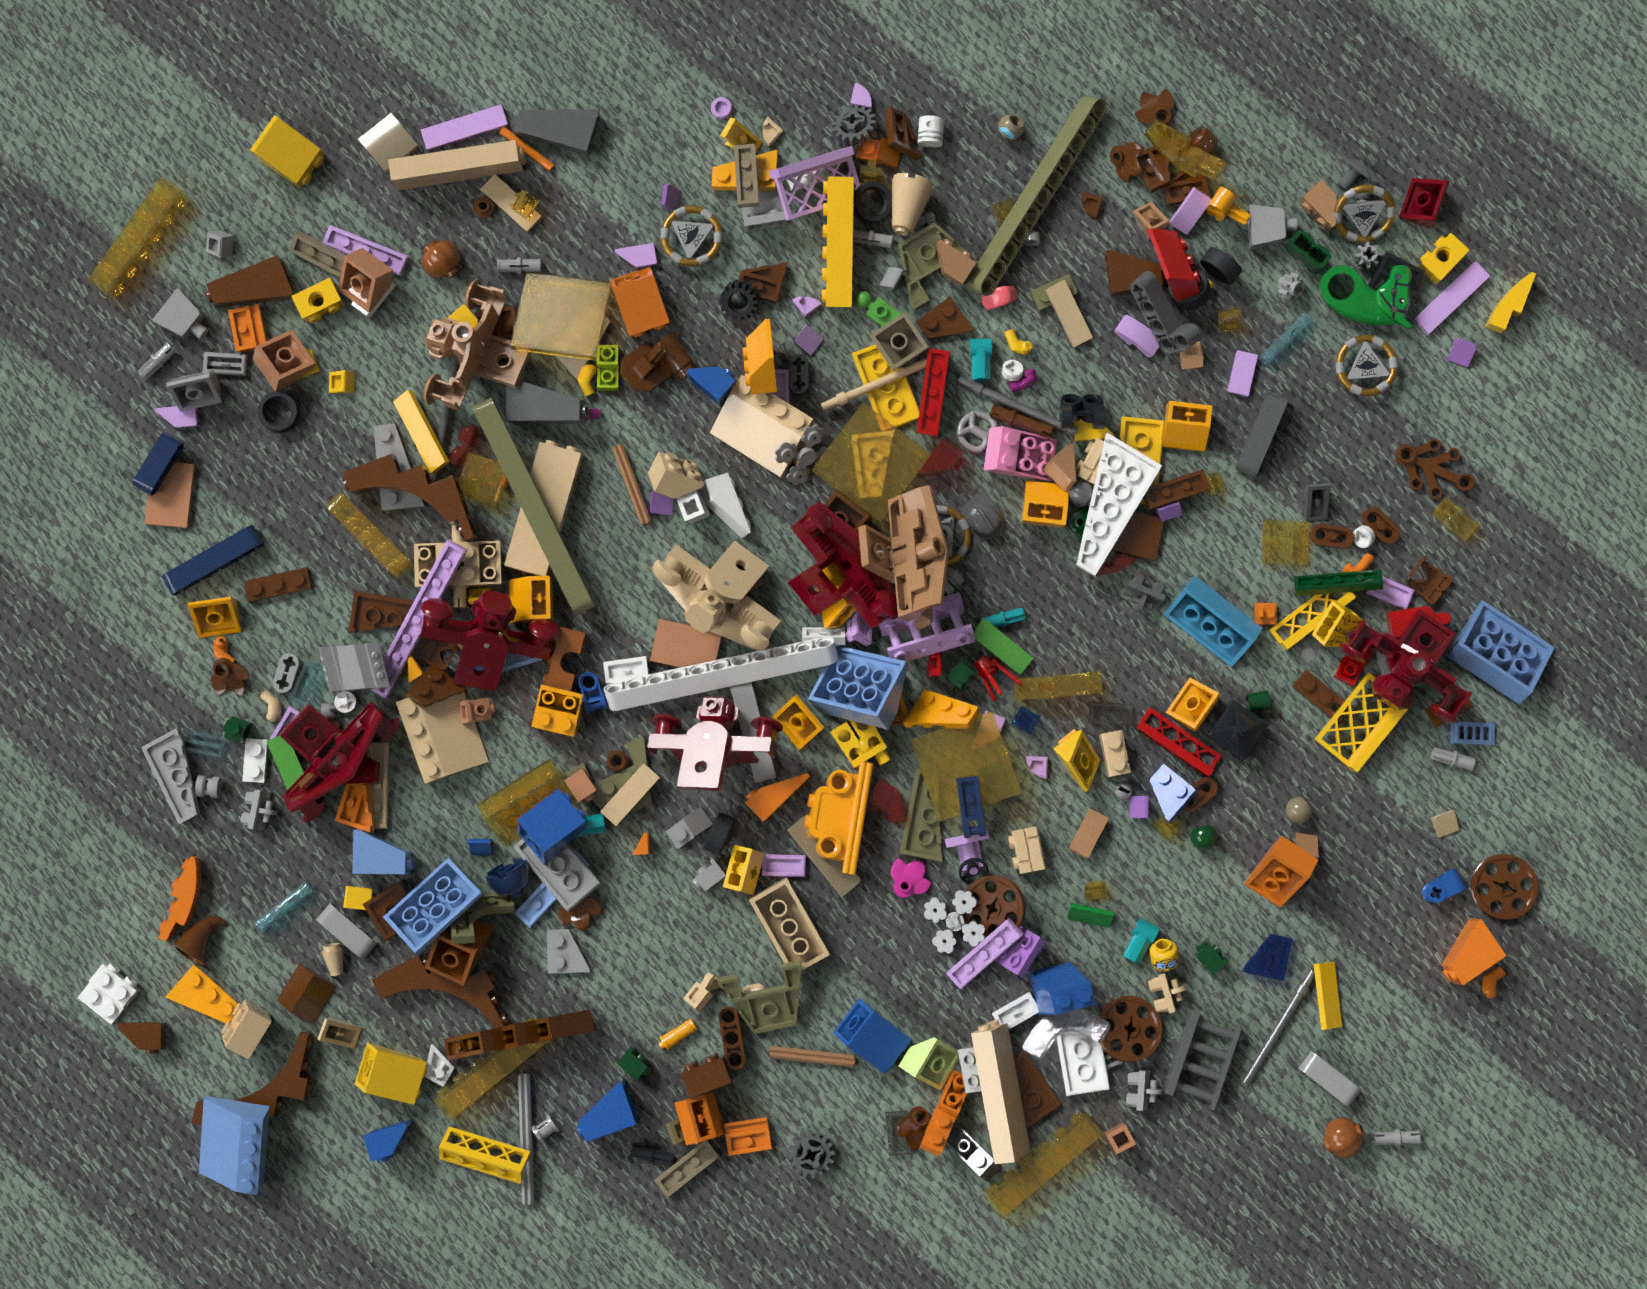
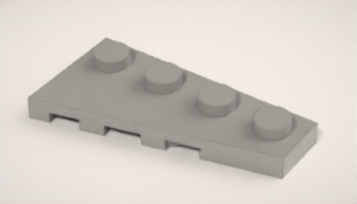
[373,424,425,511]
[141,727,200,824]

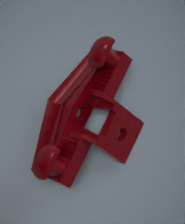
[788,501,898,629]
[279,701,400,822]

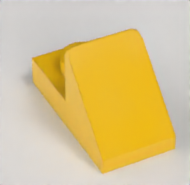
[720,118,762,152]

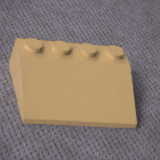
[710,375,816,478]
[396,692,489,784]

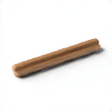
[612,444,652,525]
[769,1046,856,1067]

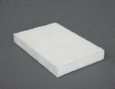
[1055,1024,1110,1096]

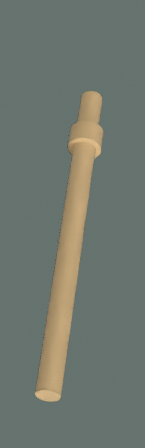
[821,358,927,411]

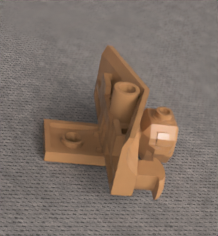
[858,485,949,629]

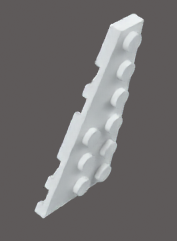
[1076,432,1162,577]

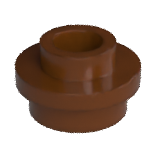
[473,196,495,218]
[607,750,628,772]

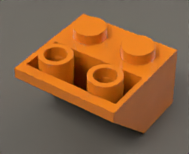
[674,1091,725,1145]

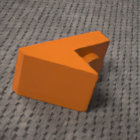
[856,137,900,168]

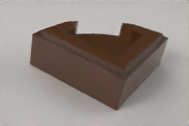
[1082,192,1103,219]

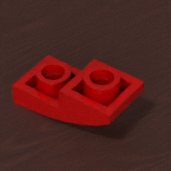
[1333,646,1374,687]

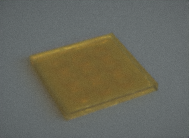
[510,272,611,361]
[811,403,931,523]
[911,711,1022,822]

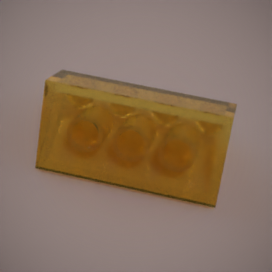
[477,758,576,846]

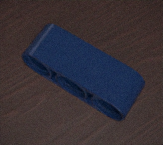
[132,432,184,496]

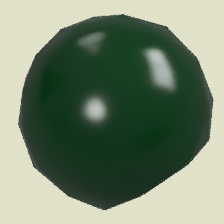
[1190,825,1218,851]

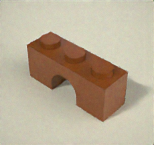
[542,627,587,692]

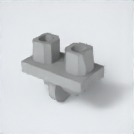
[241,790,278,831]
[1126,1070,1163,1111]

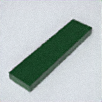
[1294,570,1383,596]

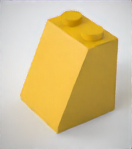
[250,115,324,188]
[355,1042,428,1105]

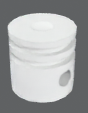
[917,116,944,148]

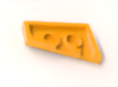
[711,150,778,191]
[903,689,981,729]
[165,964,239,1023]

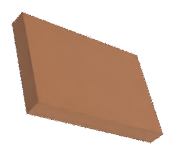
[144,462,195,528]
[650,619,722,668]

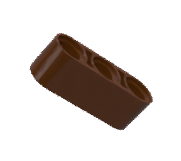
[719,1006,746,1070]

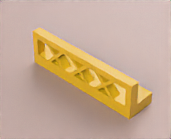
[1269,592,1356,651]
[439,1126,531,1184]

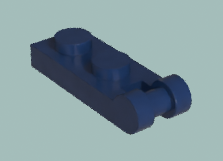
[956,775,986,838]

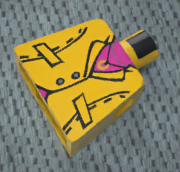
[1312,600,1363,647]

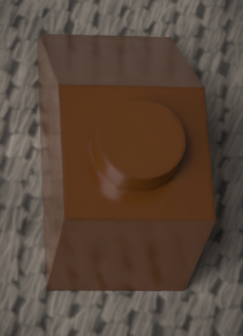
[117,1022,166,1054]

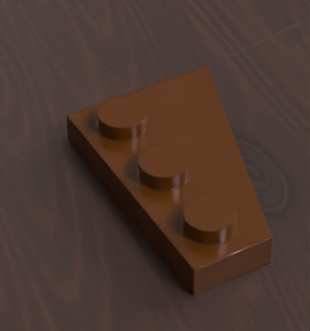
[348,590,414,633]

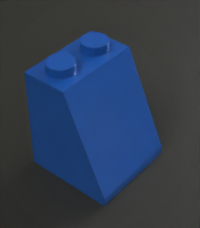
[517,789,586,865]
[1029,962,1096,1015]
[833,998,912,1074]
[577,1079,639,1142]

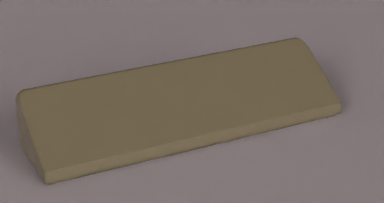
[787,814,861,898]

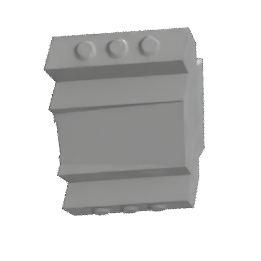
[318,643,390,692]

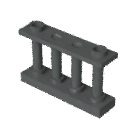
[1163,1009,1244,1111]

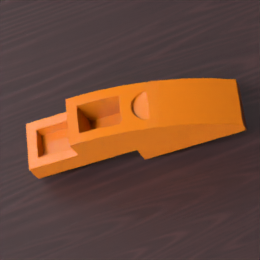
[158,856,201,942]
[919,1070,967,1157]

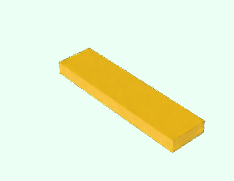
[393,390,449,474]

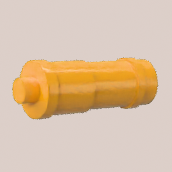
[658,1019,698,1050]

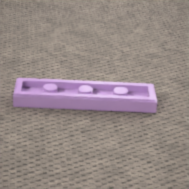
[421,105,508,151]
[322,225,409,277]
[1413,261,1490,335]
[946,918,1024,990]

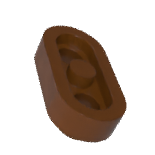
[1361,507,1400,545]
[1310,524,1354,549]
[1182,777,1218,812]

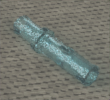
[1258,312,1313,366]
[254,881,314,933]

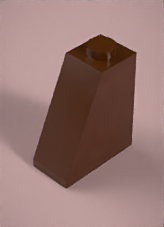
[1104,250,1166,296]

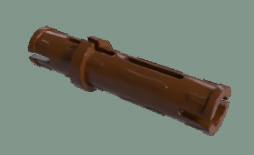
[989,404,1054,439]

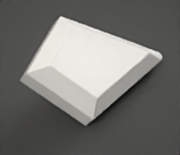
[425,1044,454,1087]

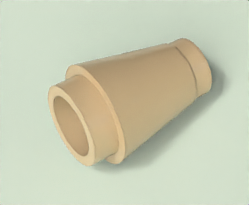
[322,943,343,976]

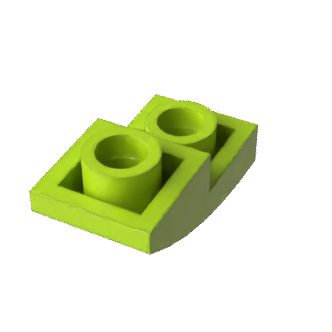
[596,345,619,391]

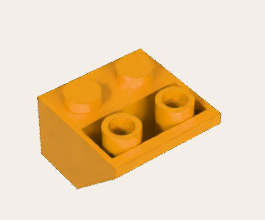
[1162,401,1212,452]
[1021,480,1069,528]
[509,576,554,623]
[531,684,584,737]

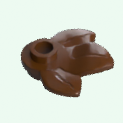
[1135,89,1174,128]
[1110,142,1144,182]
[211,658,249,695]
[558,896,602,931]
[896,1106,930,1151]

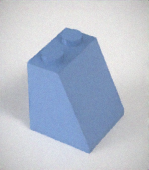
[352,830,416,874]

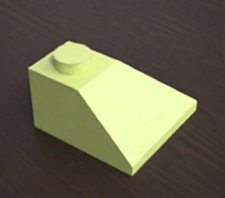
[899,1037,959,1091]

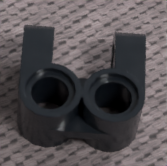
[1059,394,1105,429]

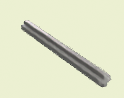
[518,1073,534,1205]

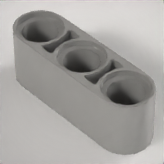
[316,902,378,960]
[1298,1051,1361,1107]

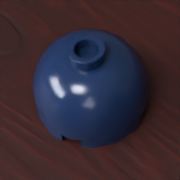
[485,857,530,898]

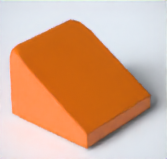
[633,833,651,855]

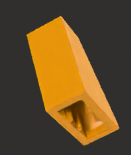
[817,562,856,629]

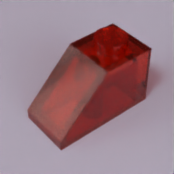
[918,437,965,477]

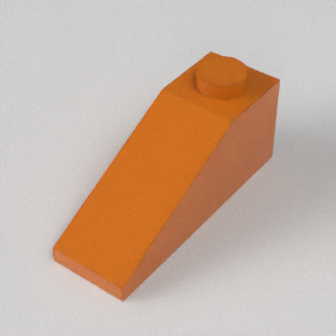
[745,773,810,822]

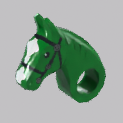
[1318,265,1413,330]

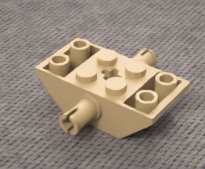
[414,523,502,608]

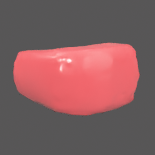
[981,286,1018,310]

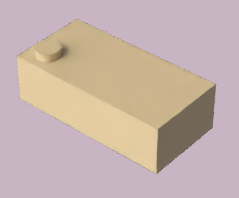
[749,877,830,971]

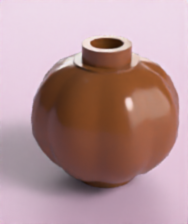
[421,240,460,279]
[1323,1117,1365,1158]

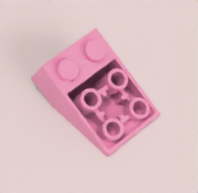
[984,426,1057,481]

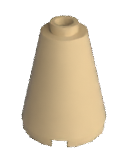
[892,173,934,236]

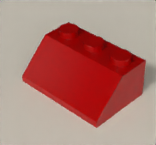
[1147,228,1201,302]

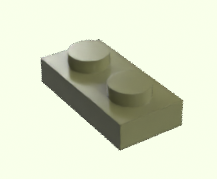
[1030,274,1078,311]

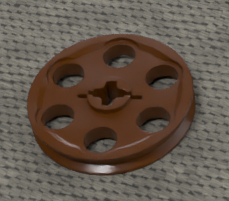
[1471,854,1538,920]
[962,875,1026,938]
[1096,996,1162,1062]

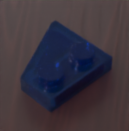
[1241,934,1293,981]

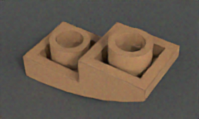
[1069,809,1109,859]

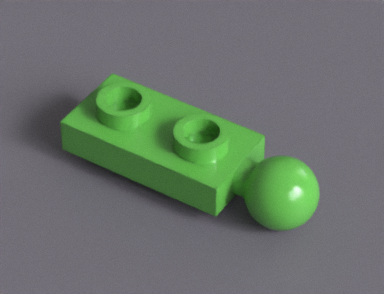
[855,291,913,327]

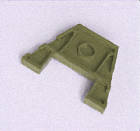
[897,222,979,310]
[567,736,652,816]
[718,960,802,1034]

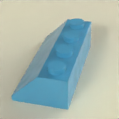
[1163,575,1263,667]

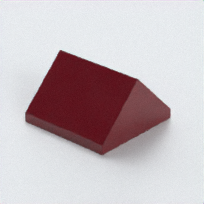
[1399,178,1449,229]

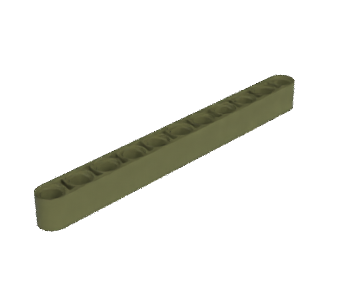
[967,95,1107,296]
[472,397,595,616]

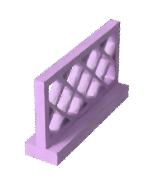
[769,146,863,220]

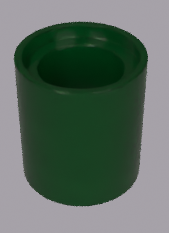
[1246,690,1271,712]

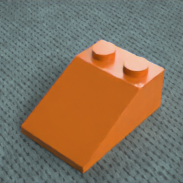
[1244,836,1318,908]

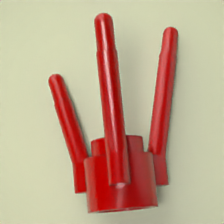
[974,656,1022,701]

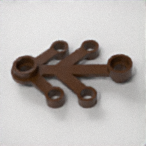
[1395,439,1474,500]

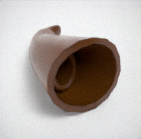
[173,916,227,965]

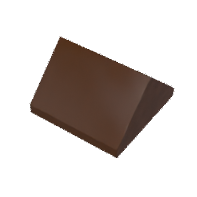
[277,963,337,1023]

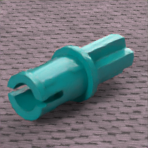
[982,608,1025,628]

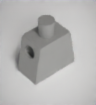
[1247,205,1297,249]
[152,288,208,340]

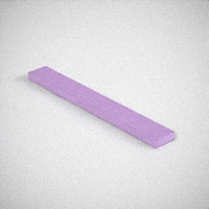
[372,539,467,699]

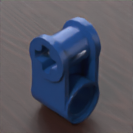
[579,672,609,715]
[1422,868,1466,903]

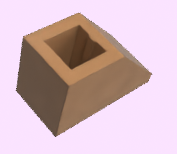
[1300,179,1336,232]
[936,239,976,286]

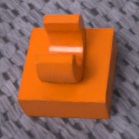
[1254,603,1277,625]

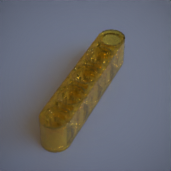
[325,491,412,578]

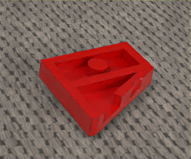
[927,634,942,678]

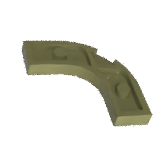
[450,893,514,944]

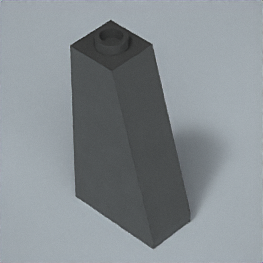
[511,109,600,156]
[505,381,589,424]

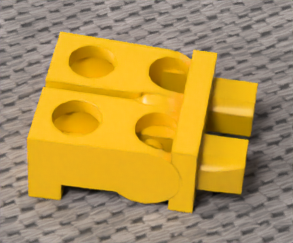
[830,720,890,771]

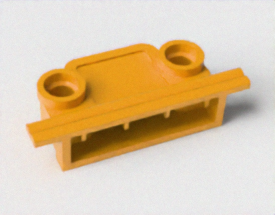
[804,762,873,875]

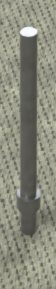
[957,376,1077,436]
[1242,969,1315,1085]

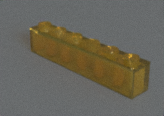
[87,176,187,298]
[433,1016,550,1121]
[984,1112,1103,1219]

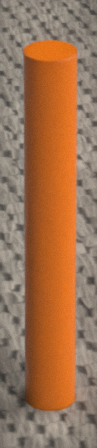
[500,127,555,172]

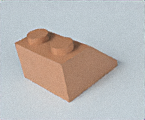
[338,248,393,313]
[253,330,315,391]

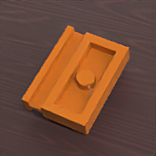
[228,304,267,353]
[724,1117,772,1156]

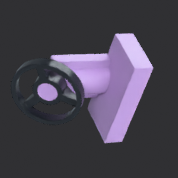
[944,830,989,885]

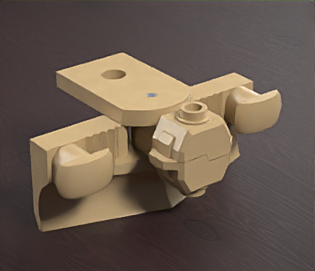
[652,541,781,651]

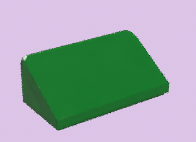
[1067,903,1114,927]

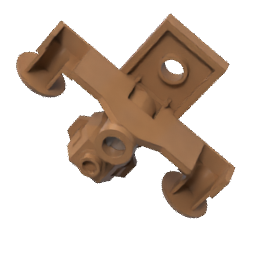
[424,279,532,411]

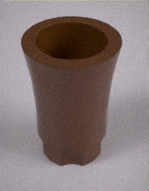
[651,331,697,380]

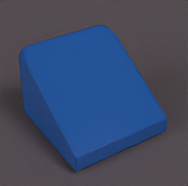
[468,839,493,856]

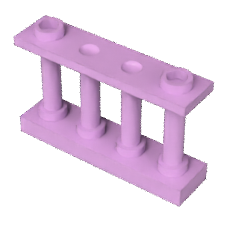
[879,592,975,662]

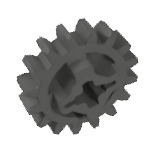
[831,104,878,147]
[787,1130,835,1179]

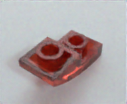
[448,423,480,469]
[1090,554,1135,577]

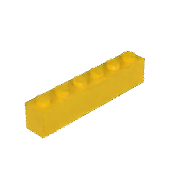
[822,176,854,307]

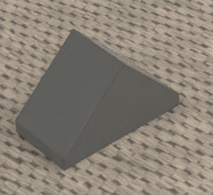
[1303,483,1330,521]

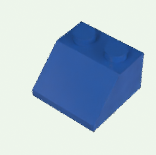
[686,366,736,407]
[363,1119,413,1163]

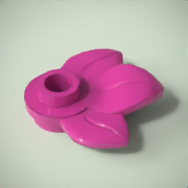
[891,858,931,898]

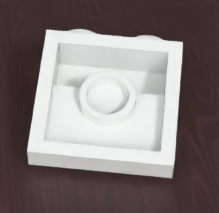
[78,963,140,1025]

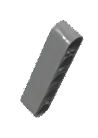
[730,682,776,783]

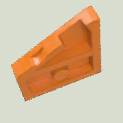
[335,784,374,833]

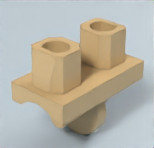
[1148,972,1187,1013]

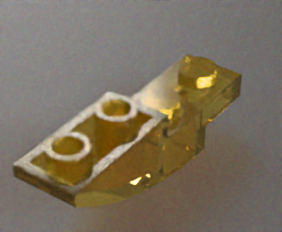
[1144,120,1228,181]
[1013,671,1103,700]

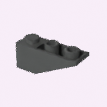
[946,1121,1002,1182]

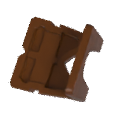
[1405,556,1453,605]
[412,638,459,671]

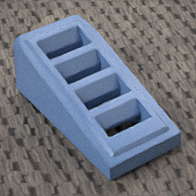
[1450,722,1495,745]

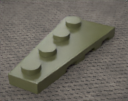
[899,768,942,862]

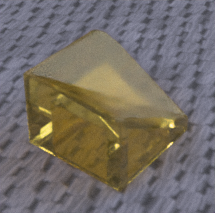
[991,198,1014,228]

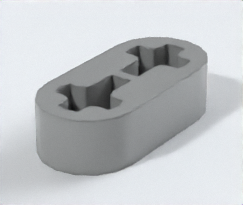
[273,653,301,693]

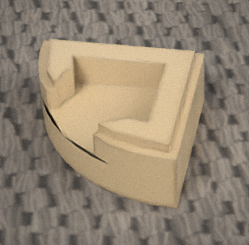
[762,117,783,147]

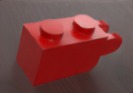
[1385,606,1451,639]

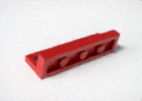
[916,348,950,439]
[1135,707,1222,777]

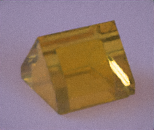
[1205,472,1226,498]
[1152,814,1182,841]

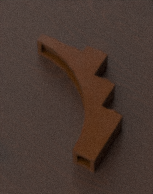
[372,954,510,1028]
[191,1031,314,1126]

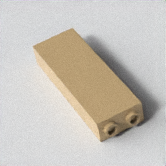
[388,140,526,190]
[504,440,583,576]
[971,1020,1031,1164]

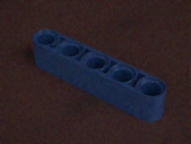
[162,525,264,596]

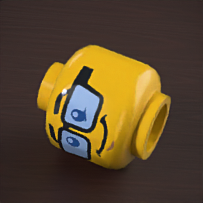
[1150,939,1179,972]

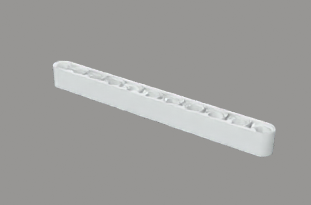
[604,636,838,711]

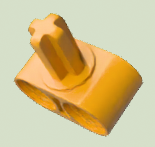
[1206,187,1250,225]

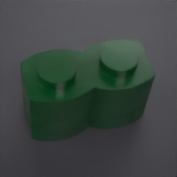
[1285,230,1332,274]

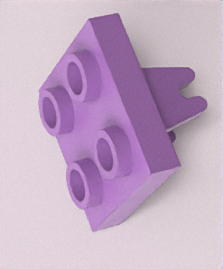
[994,922,1045,978]

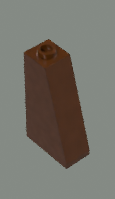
[206,255,295,308]

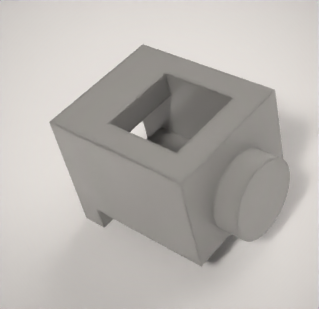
[692,858,726,891]

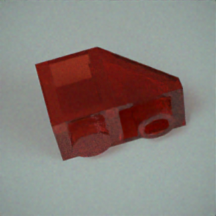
[867,779,906,825]

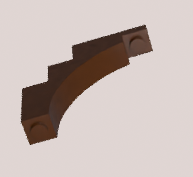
[343,454,479,541]
[444,1010,594,1061]

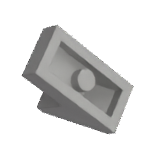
[665,807,713,849]

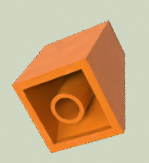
[610,266,670,337]
[1441,918,1506,985]

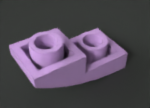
[1114,315,1159,358]

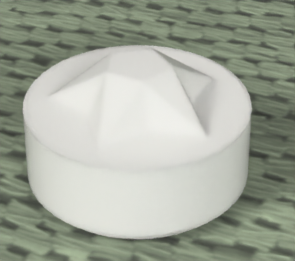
[1002,360,1024,381]
[1353,525,1375,548]
[334,691,357,713]

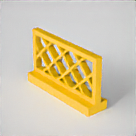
[1314,672,1408,772]

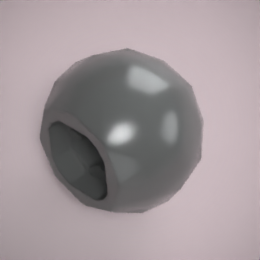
[1068,481,1093,507]

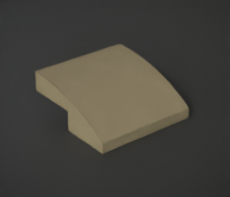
[358,113,419,174]

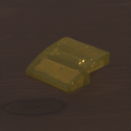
[459,452,507,507]
[1261,520,1309,565]

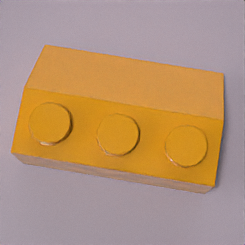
[743,319,777,395]

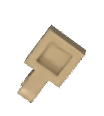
[683,972,719,1012]

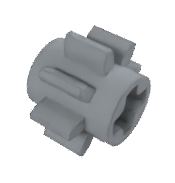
[1353,241,1382,270]
[1277,272,1304,300]

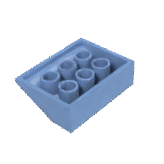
[1447,600,1555,704]
[808,646,908,730]
[383,858,483,955]
[199,1096,270,1195]

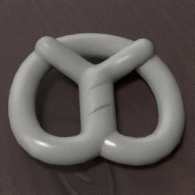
[957,411,998,453]

